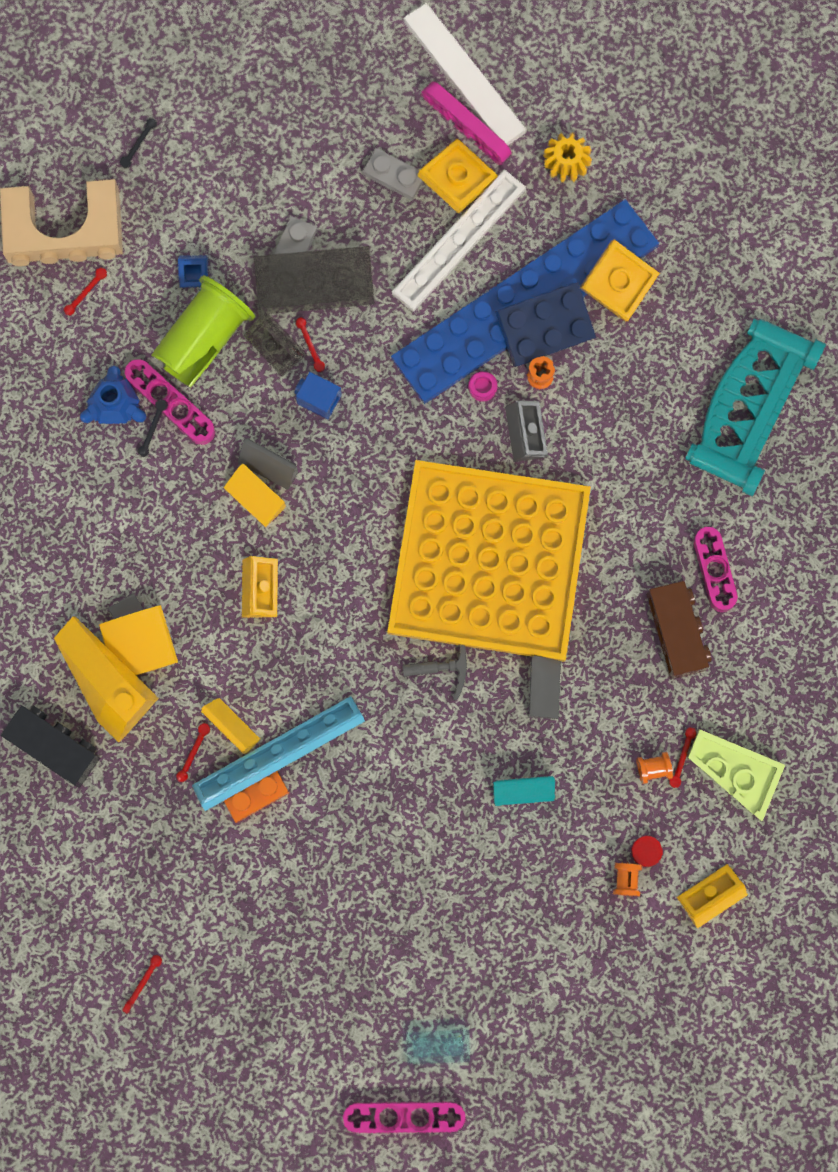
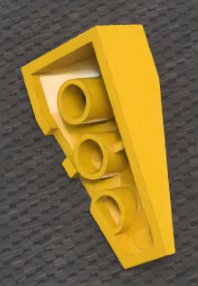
[54,616,159,742]

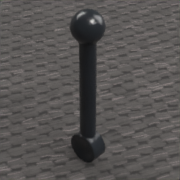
[120,118,157,168]
[138,399,168,457]

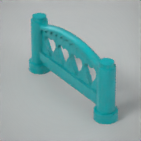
[685,318,826,497]

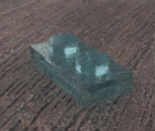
[406,1029,470,1065]

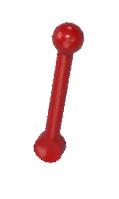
[64,268,107,316]
[295,317,325,373]
[176,723,210,782]
[669,727,697,788]
[122,955,162,1014]

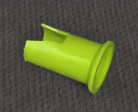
[151,275,255,388]

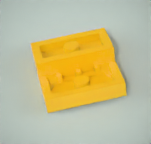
[99,605,178,676]

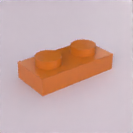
[224,771,289,823]

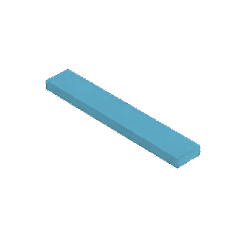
[192,696,365,811]

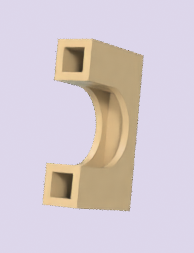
[0,179,123,266]

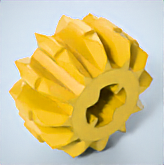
[543,132,592,183]

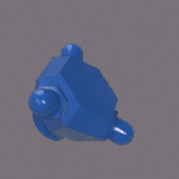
[80,366,146,424]

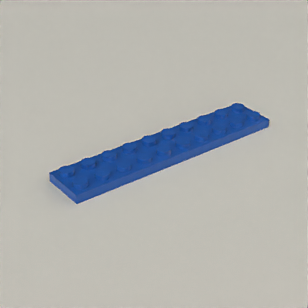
[391,199,659,404]

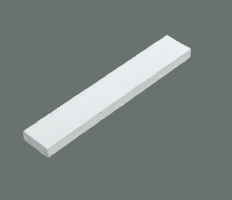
[404,3,526,145]
[392,169,526,312]

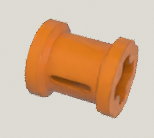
[527,356,555,389]
[636,751,673,784]
[613,863,642,897]

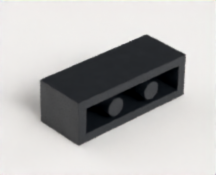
[0,705,101,788]

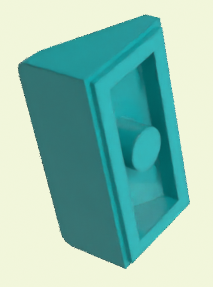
[493,776,555,806]

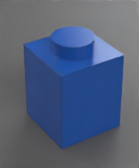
[294,372,342,420]

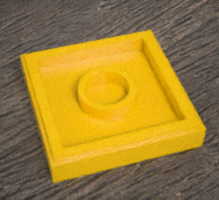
[417,138,498,214]
[580,239,660,321]

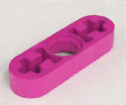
[694,527,738,612]

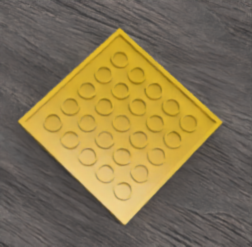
[387,460,591,662]

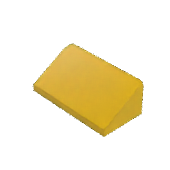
[223,463,286,528]
[242,556,278,618]
[201,698,260,754]
[677,864,748,928]

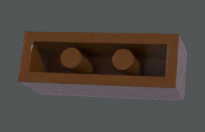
[646,581,712,680]

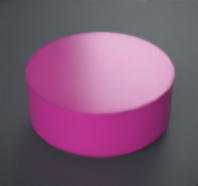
[468,371,497,401]

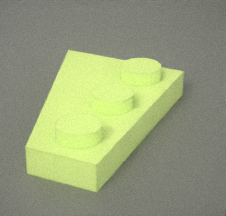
[688,729,785,821]

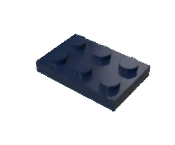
[495,282,596,367]

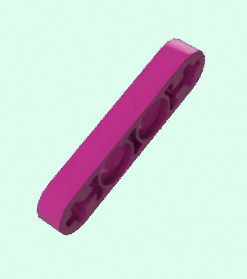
[421,81,511,165]
[125,359,215,445]
[343,1102,466,1133]

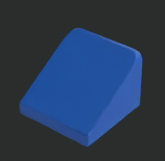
[178,255,208,288]

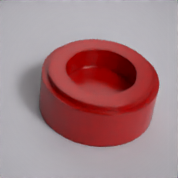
[631,836,663,867]

